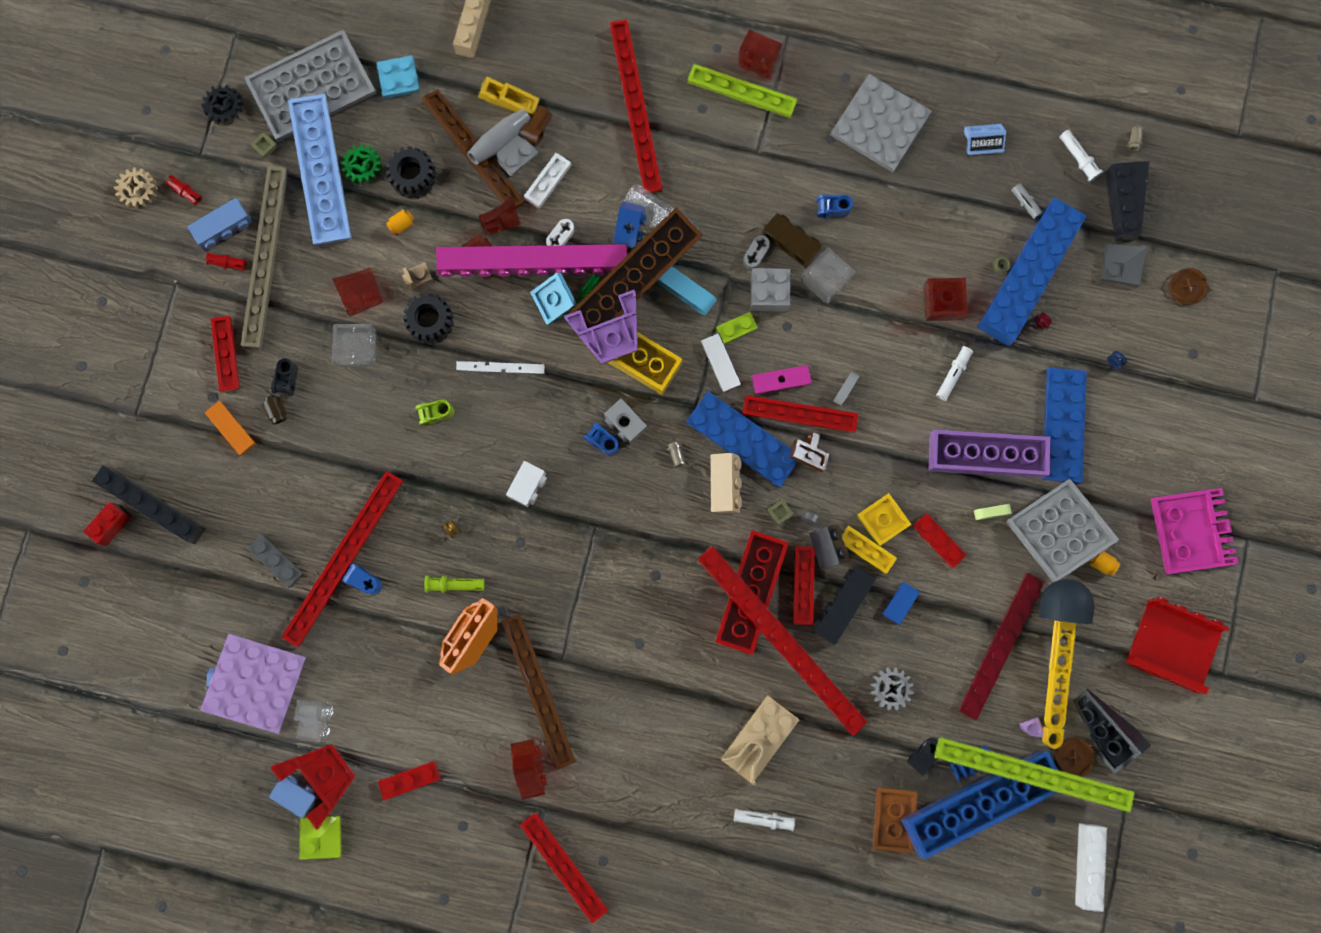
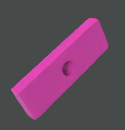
[751,365,811,395]

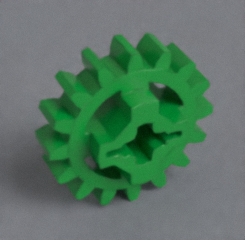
[341,144,383,185]

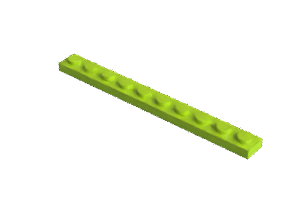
[934,738,1134,812]

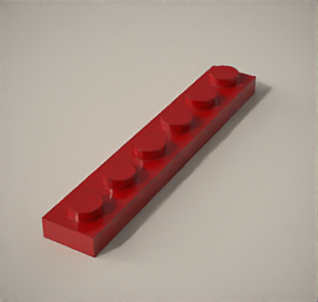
[742,395,859,433]
[520,812,608,924]

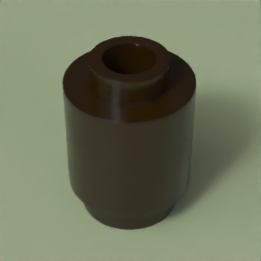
[262,395,287,425]

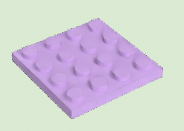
[200,634,306,734]

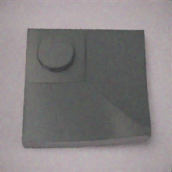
[1100,243,1148,287]

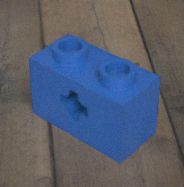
[613,201,647,248]

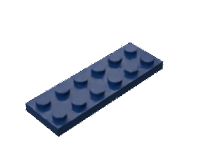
[1042,368,1087,484]
[686,391,797,488]

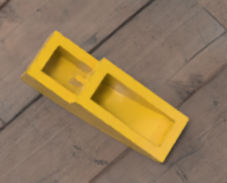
[478,77,539,116]

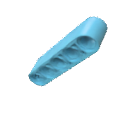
[656,267,717,316]

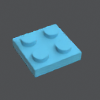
[377,55,420,99]
[530,273,577,325]

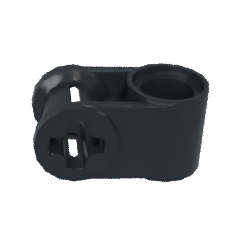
[271,358,298,396]
[907,738,938,776]

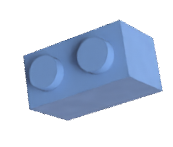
[269,774,319,818]

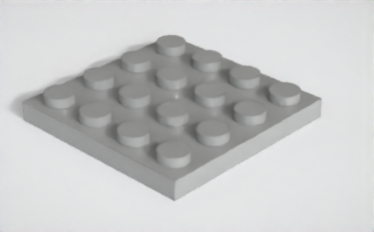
[830,74,932,172]
[1006,479,1119,582]

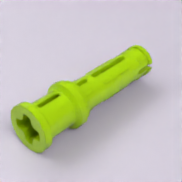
[424,576,485,593]

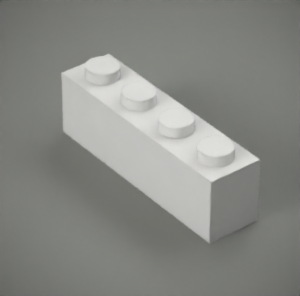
[1075,823,1107,911]

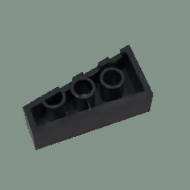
[1105,161,1150,242]

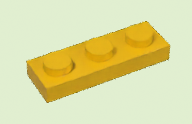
[842,525,897,575]

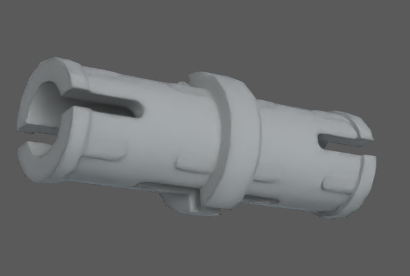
[1011,183,1043,220]

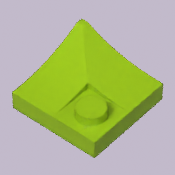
[299,816,342,859]

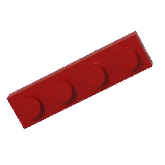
[210,315,240,393]
[793,546,815,625]

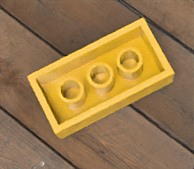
[607,332,683,396]

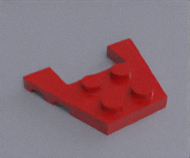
[270,744,355,830]

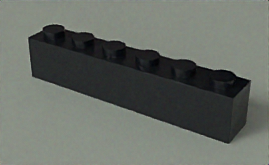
[92,465,206,544]

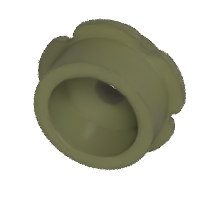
[993,257,1011,275]

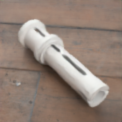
[1059,130,1104,182]

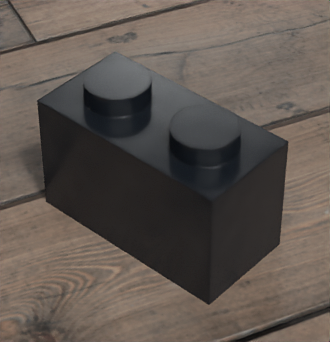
[809,524,850,570]

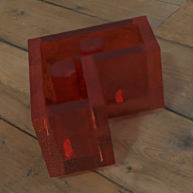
[511,739,548,800]

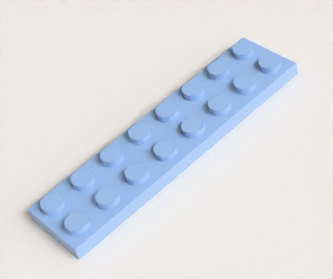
[288,94,352,246]

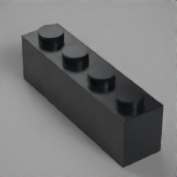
[813,566,876,645]

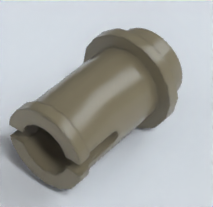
[1127,126,1144,152]
[667,441,686,467]

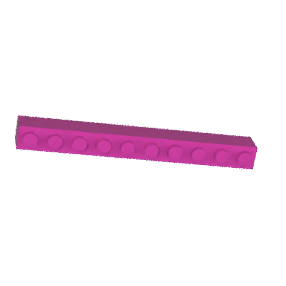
[436,245,627,278]

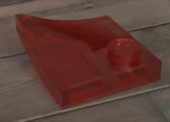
[478,197,521,235]
[332,267,384,317]

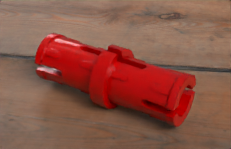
[165,175,203,206]
[205,252,247,271]

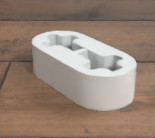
[546,219,574,246]

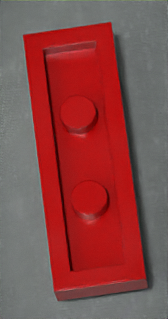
[912,513,967,569]
[377,761,441,801]

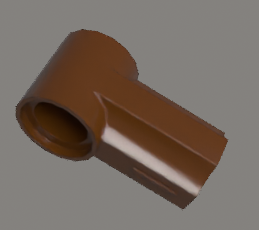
[520,106,553,146]

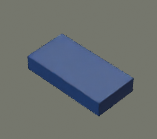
[882,582,920,625]

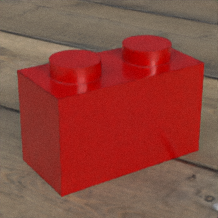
[83,502,133,546]

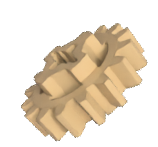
[114,168,158,209]

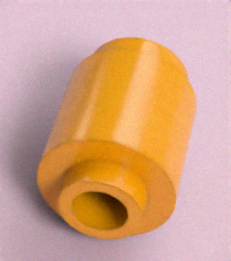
[386,209,415,236]
[1090,551,1120,576]

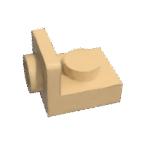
[402,262,433,290]

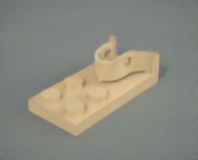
[721,695,799,785]

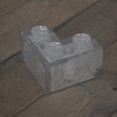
[294,699,333,743]

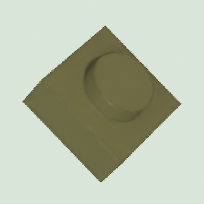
[250,132,278,159]
[767,499,794,526]

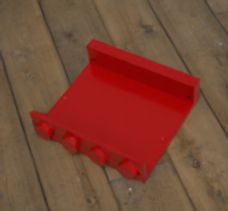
[1125,596,1230,695]

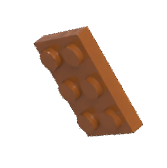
[872,787,917,853]

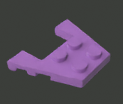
[564,290,638,364]

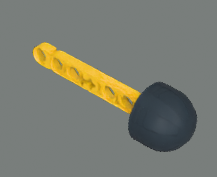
[1039,579,1094,749]

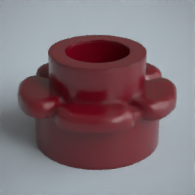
[1035,312,1053,329]

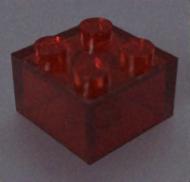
[738,29,783,80]
[923,277,968,321]

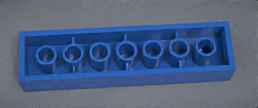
[976,197,1087,346]
[901,750,1058,859]

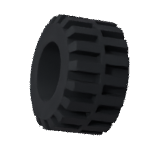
[386,146,436,199]
[403,293,454,345]

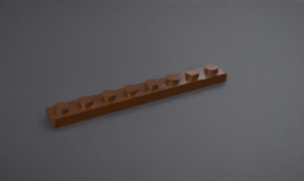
[422,90,525,212]
[502,614,576,770]

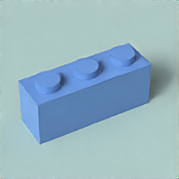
[187,198,253,251]

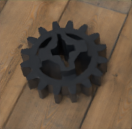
[201,84,244,125]

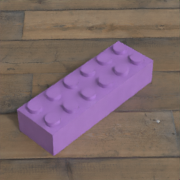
[928,430,1050,478]

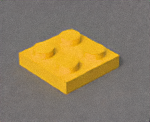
[857,493,911,546]

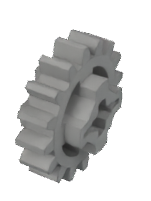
[870,668,914,710]

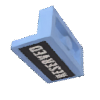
[964,124,1006,155]

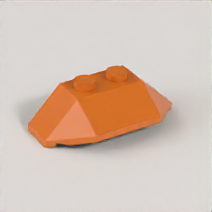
[439,598,497,675]

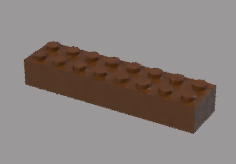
[569,207,703,329]

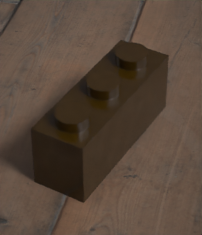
[762,213,822,268]

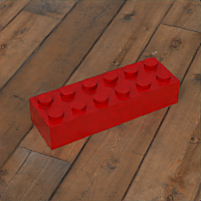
[714,530,789,655]

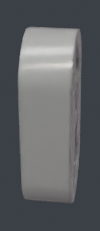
[743,236,770,270]
[834,371,859,406]

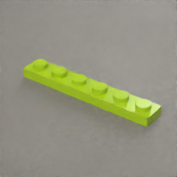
[687,64,797,118]

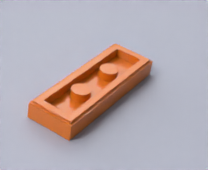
[204,401,256,456]

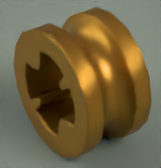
[443,519,460,538]

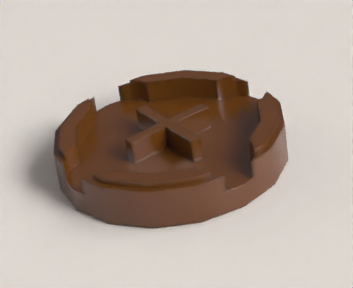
[1169,268,1208,305]
[1054,737,1095,777]

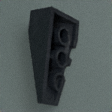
[1073,689,1151,774]

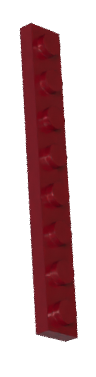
[958,572,1045,721]

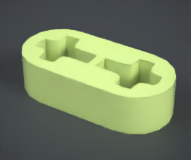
[974,504,1012,520]

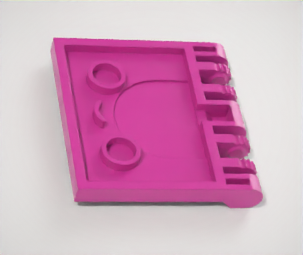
[1151,488,1239,574]

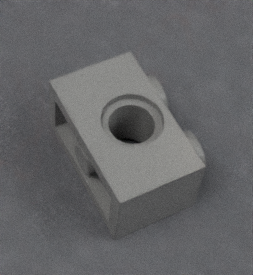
[604,399,647,444]

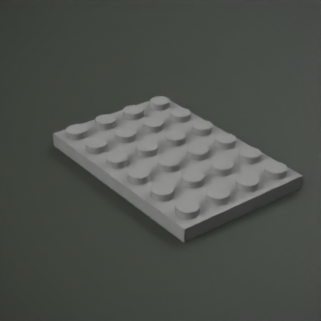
[244,30,377,142]

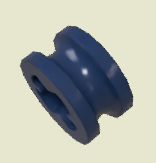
[1107,351,1127,370]

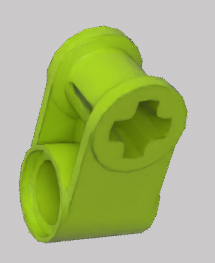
[415,400,454,426]

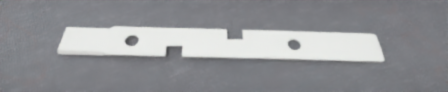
[456,361,545,374]

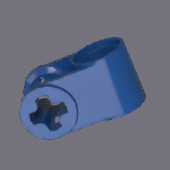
[817,195,853,218]
[583,422,619,456]
[342,563,382,595]

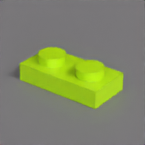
[716,312,758,345]

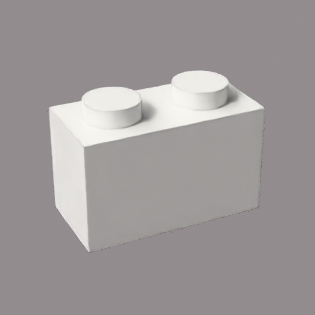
[506,461,547,507]

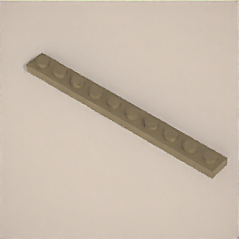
[241,166,288,349]

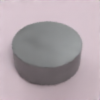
[801,511,821,527]

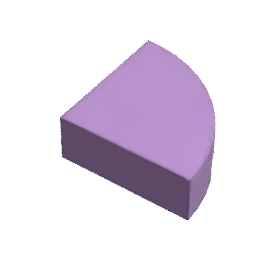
[1019,717,1044,737]

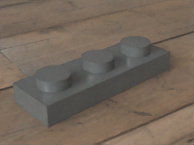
[248,534,304,588]

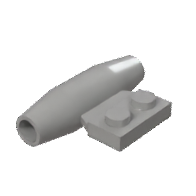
[467,109,538,176]

